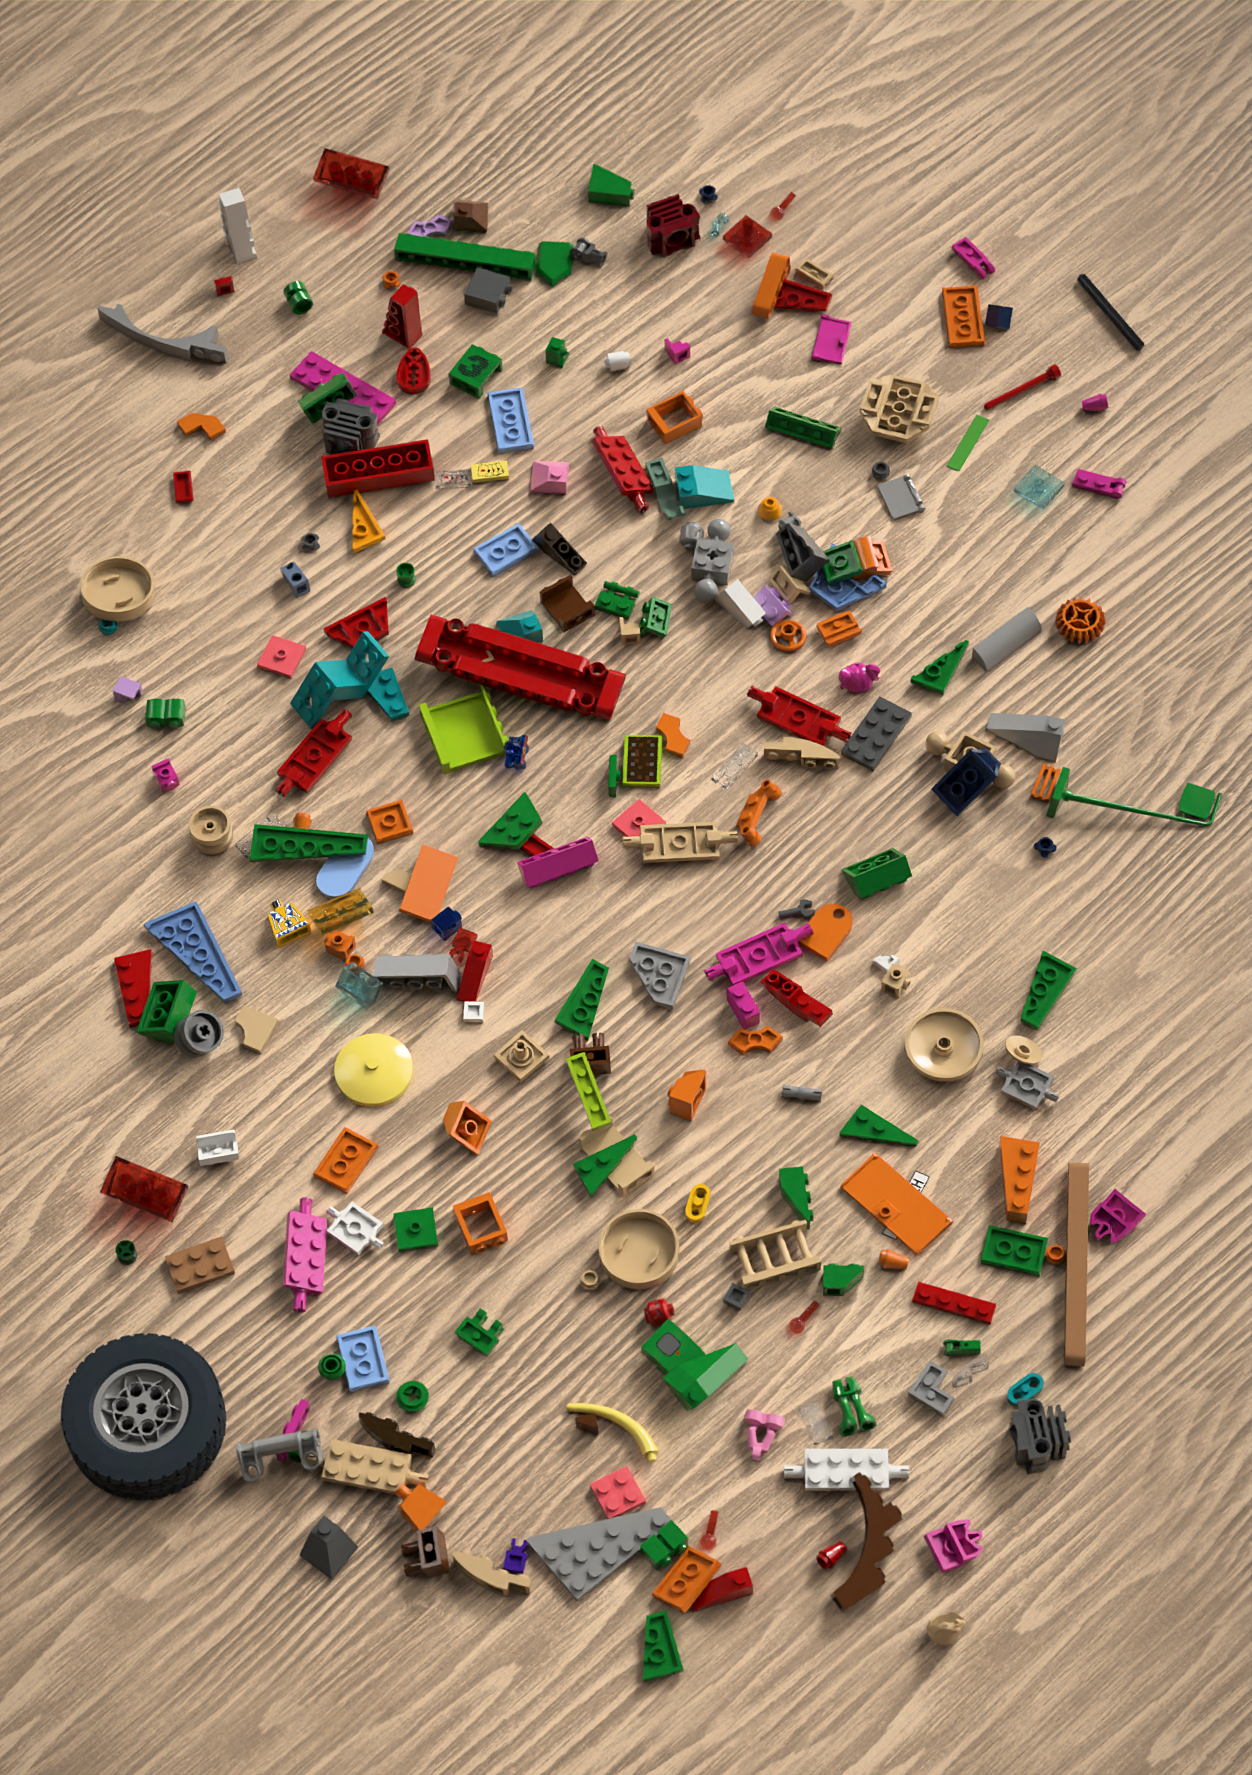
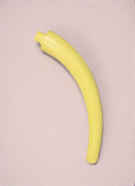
[566,1403,658,1463]

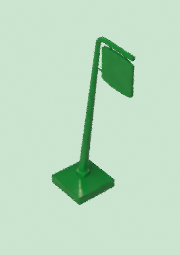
[1046,767,1222,826]

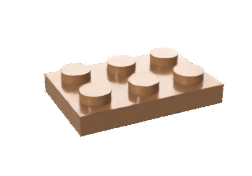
[165,1236,235,1294]

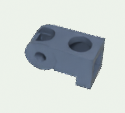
[280,561,311,598]

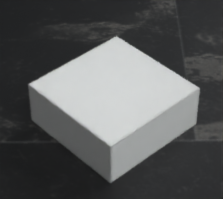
[464,1002,484,1023]

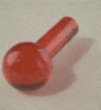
[770,192,796,220]
[789,1300,820,1334]
[700,1510,719,1550]

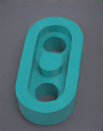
[1007,1373,1044,1407]

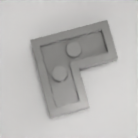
[908,1361,954,1416]

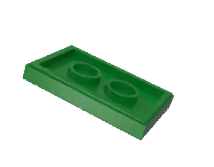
[980,1225,1048,1277]

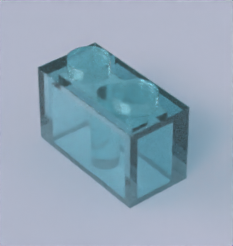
[335,962,383,1007]

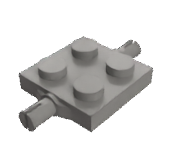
[996,1061,1059,1111]

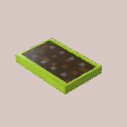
[623,735,662,787]

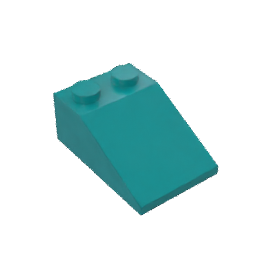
[675,465,734,509]

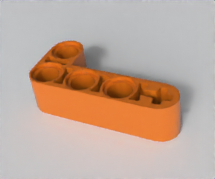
[752,252,791,319]

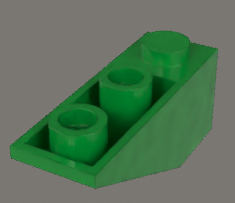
[779,1166,814,1229]

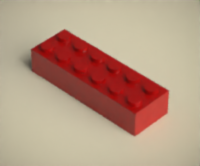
[321,439,435,498]

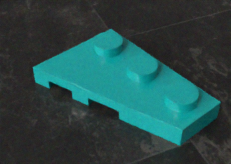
[367,667,409,721]

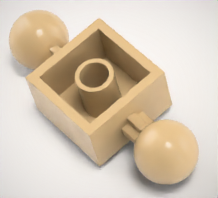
[925,731,1016,789]

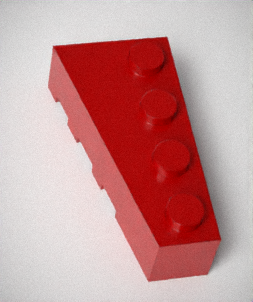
[382,284,422,349]

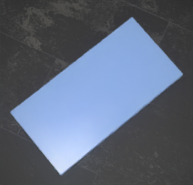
[487,387,534,454]

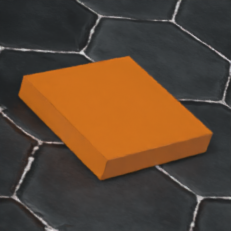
[366,800,414,845]

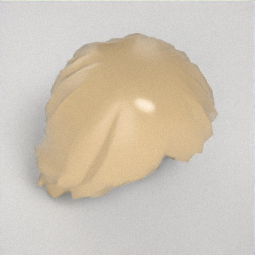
[927,1611,966,1646]

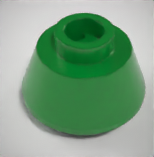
[318,1353,346,1380]

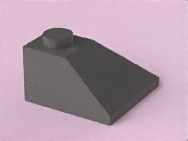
[299,1516,358,1579]

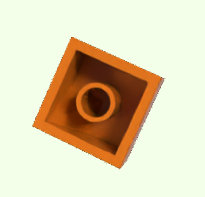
[667,1070,707,1121]

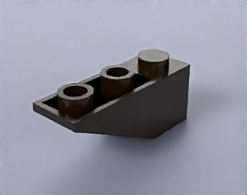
[532,522,587,575]

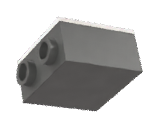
[464,267,512,315]

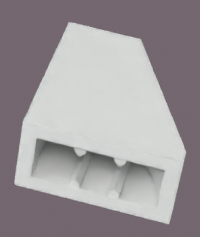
[714,579,766,629]

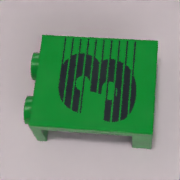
[448,344,503,399]

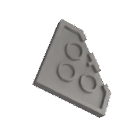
[630,941,691,1009]

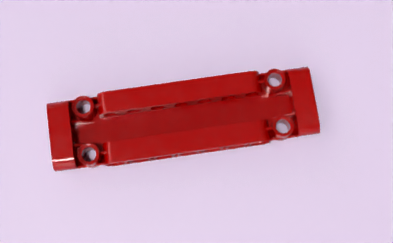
[414,614,626,720]

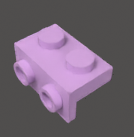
[753,585,793,627]

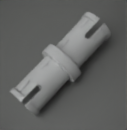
[782,1085,822,1102]

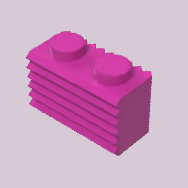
[726,982,760,1030]

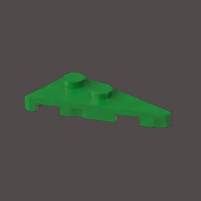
[910,640,969,695]
[839,1105,919,1147]
[573,1134,637,1197]

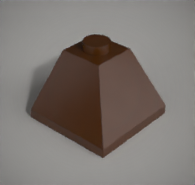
[452,199,488,233]

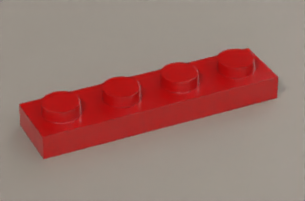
[912,1281,996,1325]

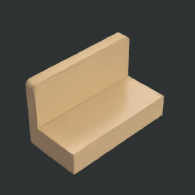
[769,565,811,604]

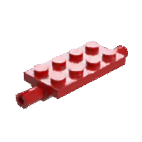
[592,426,654,513]
[747,686,851,746]
[275,708,352,797]

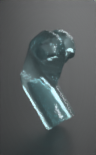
[711,213,730,236]

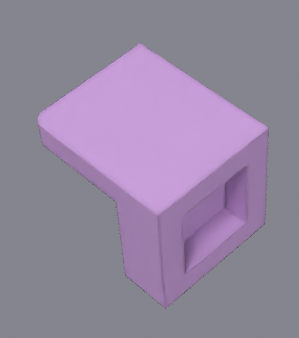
[113,676,143,703]

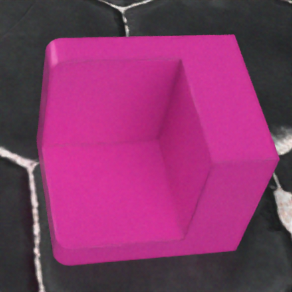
[664,338,691,364]

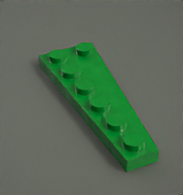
[249,824,368,862]

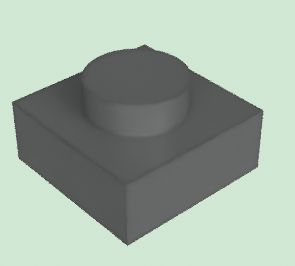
[723,1283,750,1311]

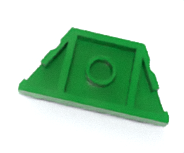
[478,792,543,850]

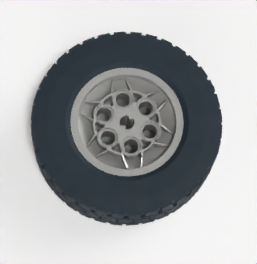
[61,1333,226,1500]

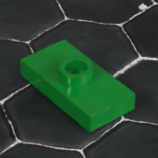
[608,755,621,797]

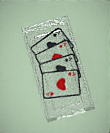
[435,469,472,489]

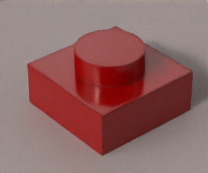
[214,276,234,296]

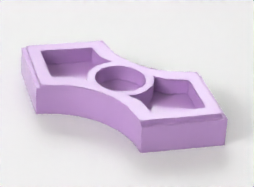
[407,215,453,237]

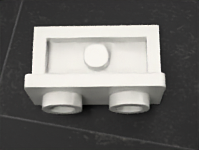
[196,1130,239,1166]

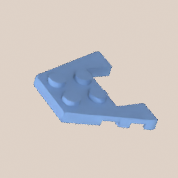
[809,544,887,612]

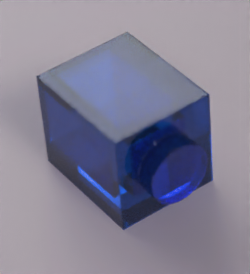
[431,906,462,941]

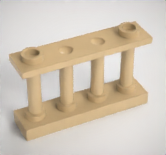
[729,1220,821,1291]

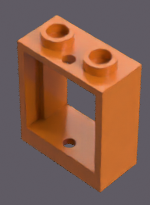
[646,391,703,444]
[453,1192,508,1255]

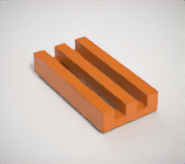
[1031,763,1061,803]

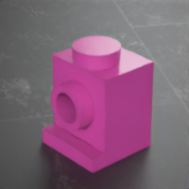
[151,759,180,792]

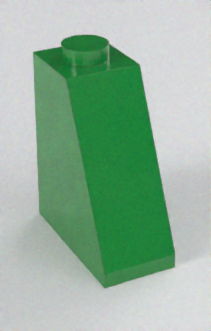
[588,164,635,206]

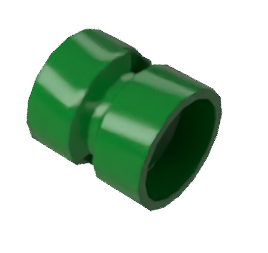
[283,281,313,315]

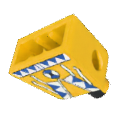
[268,900,311,948]

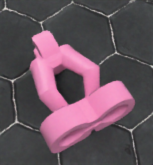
[744,1410,785,1461]

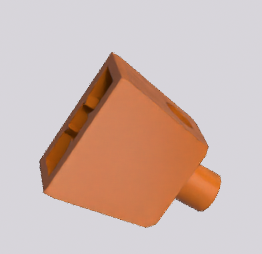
[394,1483,447,1533]

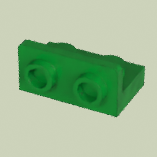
[639,596,672,638]

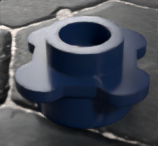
[699,185,718,202]
[1034,837,1057,858]

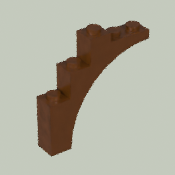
[830,1472,903,1613]

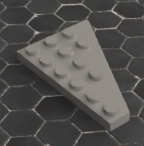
[526,1507,672,1602]

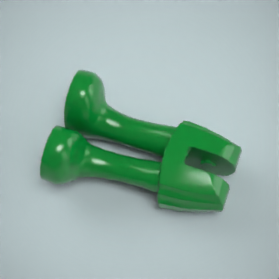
[832,1376,877,1436]

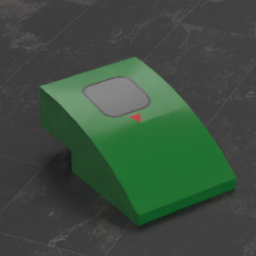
[641,1318,706,1375]

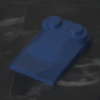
[931,748,1001,816]

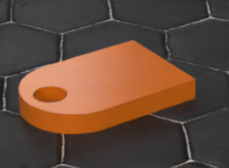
[798,904,853,961]

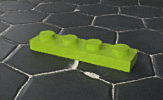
[566,1052,611,1131]

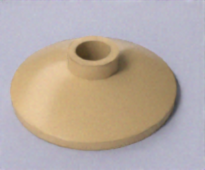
[1005,1036,1043,1065]

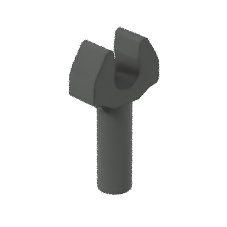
[778,899,815,920]

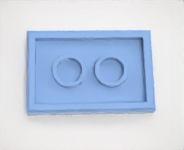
[473,523,539,577]
[336,1325,390,1393]

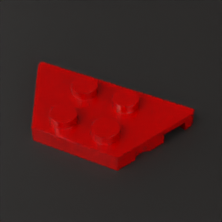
[323,597,389,649]

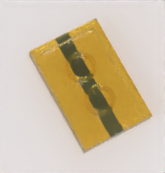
[307,888,374,935]

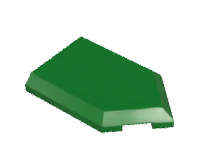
[536,241,574,287]

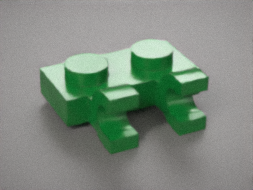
[454,1308,504,1357]

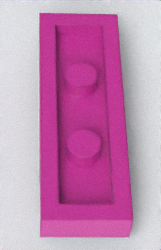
[276,1399,310,1463]

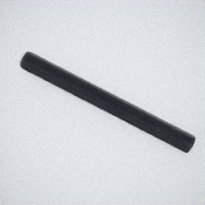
[1077,274,1144,350]

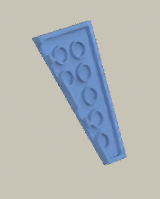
[144,901,243,1003]

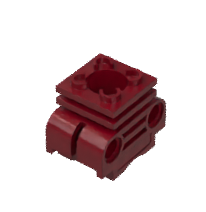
[646,194,701,258]

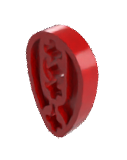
[397,347,431,394]

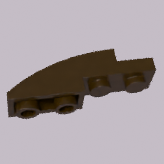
[358,1412,436,1458]

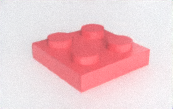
[590,1466,646,1519]

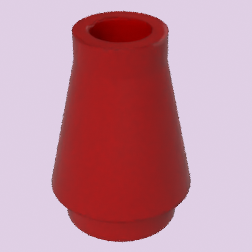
[816,1541,847,1570]

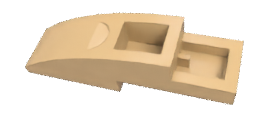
[764,737,839,769]
[452,1551,532,1597]

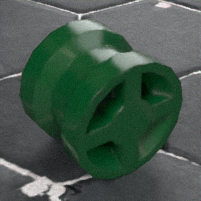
[115,1240,137,1265]

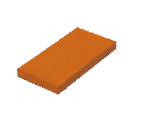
[942,285,985,348]
[399,844,458,924]

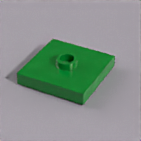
[823,540,864,586]
[393,1207,438,1252]

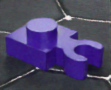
[503,1538,527,1575]

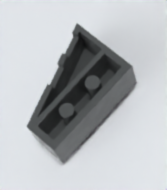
[776,523,830,582]

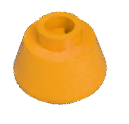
[757,497,782,521]

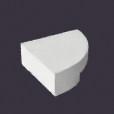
[873,955,900,973]

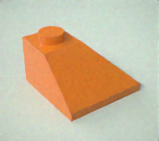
[443,1101,492,1155]

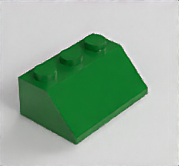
[298,372,357,424]
[841,848,912,898]
[136,980,197,1043]

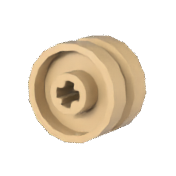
[189,805,233,855]

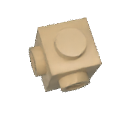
[881,964,911,999]

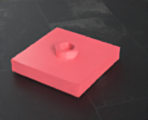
[257,635,307,679]
[612,799,666,837]

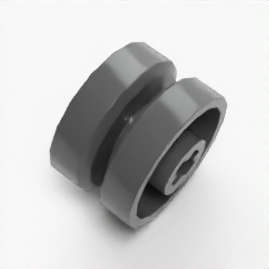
[173,1010,224,1057]

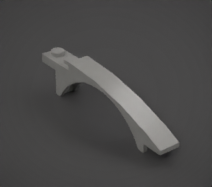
[97,304,228,363]

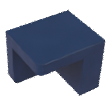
[985,304,1013,329]

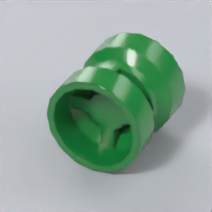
[396,563,416,588]

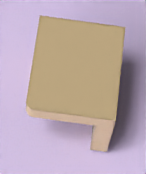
[619,617,640,645]

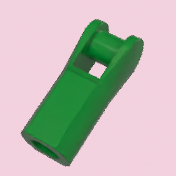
[943,1339,981,1356]

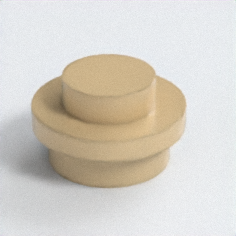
[580,1270,600,1290]

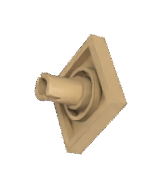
[494,1030,549,1082]

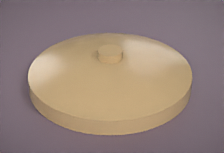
[905,1008,984,1082]

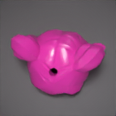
[839,663,881,694]

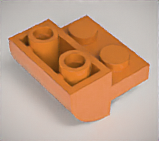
[853,536,892,579]

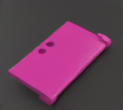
[811,314,852,364]

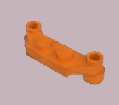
[736,779,782,847]

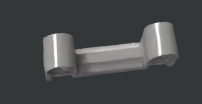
[236,1428,324,1482]

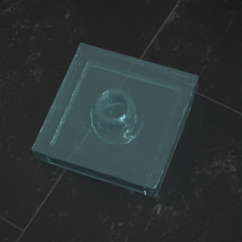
[1013,465,1065,510]

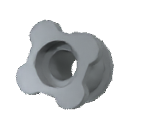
[778,511,801,530]

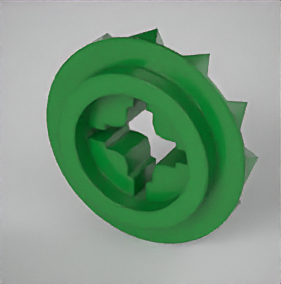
[396,1381,429,1413]

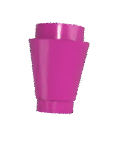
[1082,393,1109,411]

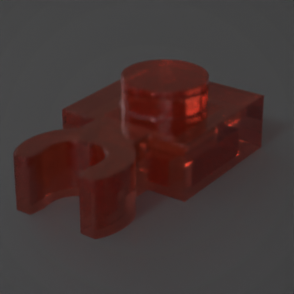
[449,927,478,963]

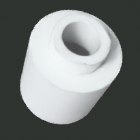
[604,351,631,372]

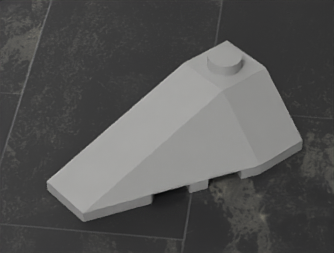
[986,713,1066,763]

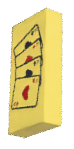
[471,461,509,483]

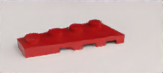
[774,279,833,312]
[114,949,152,1027]

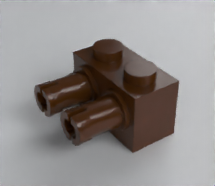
[570,1032,611,1075]
[401,1526,450,1578]

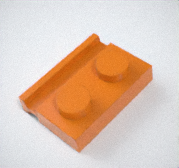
[816,610,862,648]

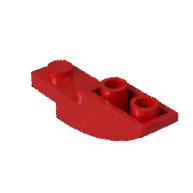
[760,969,833,1027]

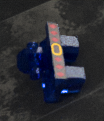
[504,734,529,770]

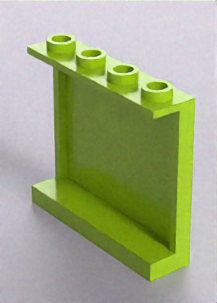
[419,684,509,774]

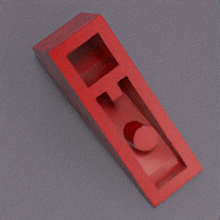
[457,940,493,1002]
[691,1567,753,1612]

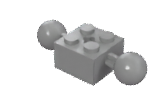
[691,519,734,603]

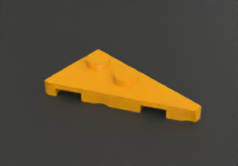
[352,490,386,553]

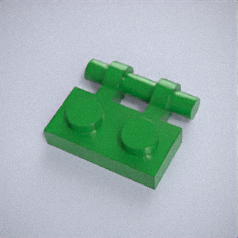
[595,581,640,620]

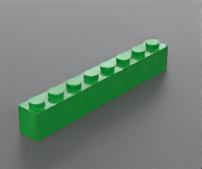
[394,233,536,280]

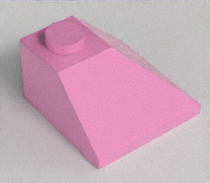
[530,461,569,494]

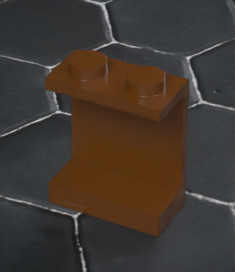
[540,575,595,632]

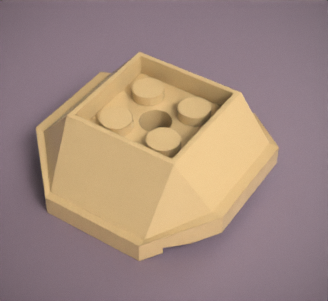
[860,374,939,443]

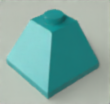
[496,610,543,643]

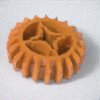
[1055,597,1106,644]

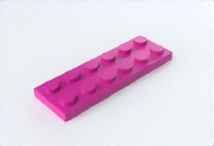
[290,351,397,425]

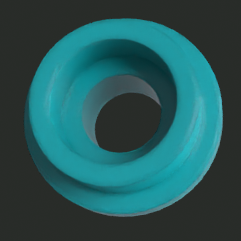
[99,619,118,635]

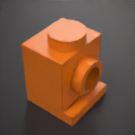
[324,930,356,961]

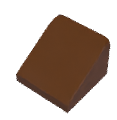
[575,1413,599,1435]

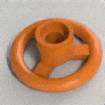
[770,620,807,652]

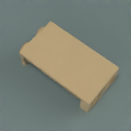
[579,1116,655,1197]

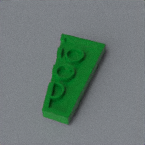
[1020,951,1077,1031]
[554,959,609,1041]

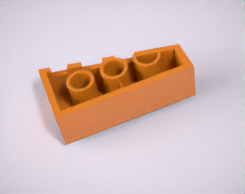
[999,1136,1040,1224]

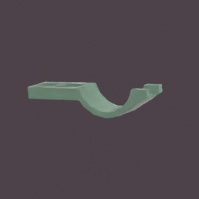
[645,458,686,520]

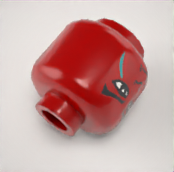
[644,1298,675,1327]

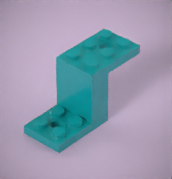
[290,631,389,729]

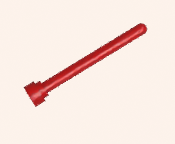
[984,364,1061,410]

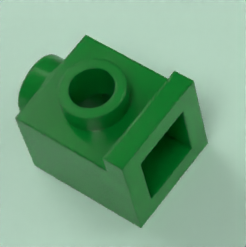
[545,337,569,368]

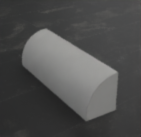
[972,607,1042,672]

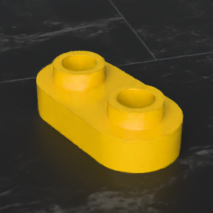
[685,1184,711,1223]

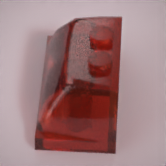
[313,148,390,200]
[100,1156,189,1223]

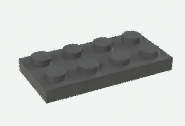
[841,696,912,771]

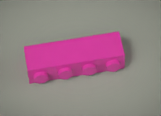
[517,836,599,888]

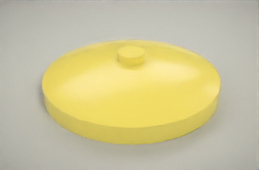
[334,1034,413,1107]

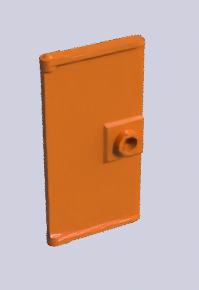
[840,1153,953,1255]

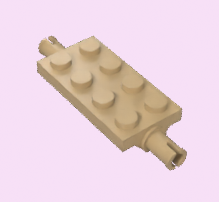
[622,822,738,863]
[308,1439,429,1494]

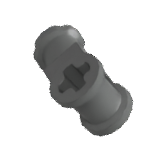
[570,238,607,266]

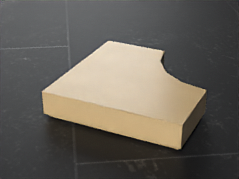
[235,1005,279,1054]

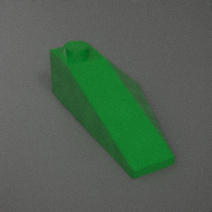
[662,1343,748,1410]

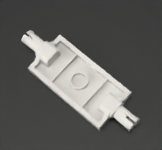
[784,1449,909,1491]

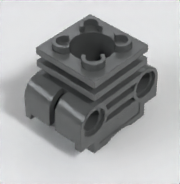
[322,398,380,455]
[1009,1399,1071,1474]

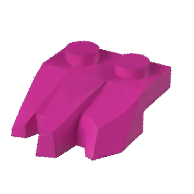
[1090,1189,1146,1244]
[924,1520,983,1573]

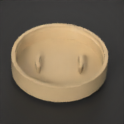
[80,556,155,622]
[599,1209,679,1289]

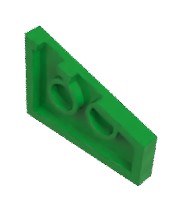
[642,1610,684,1683]

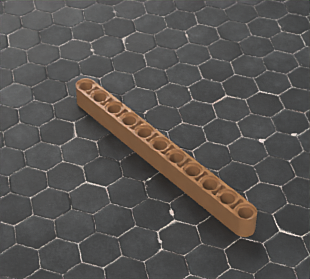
[1064,1162,1089,1367]

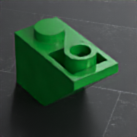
[823,1263,864,1296]

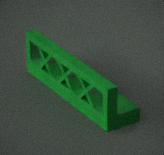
[765,407,842,448]

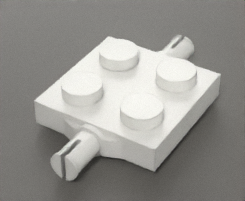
[326,1202,384,1256]

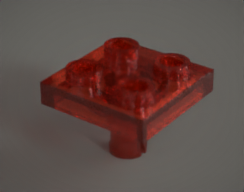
[723,215,772,258]

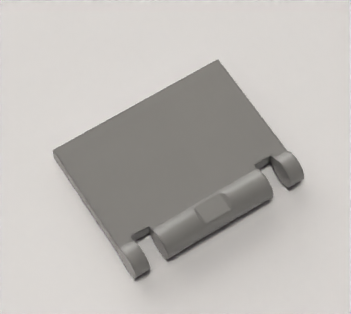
[877,474,926,521]

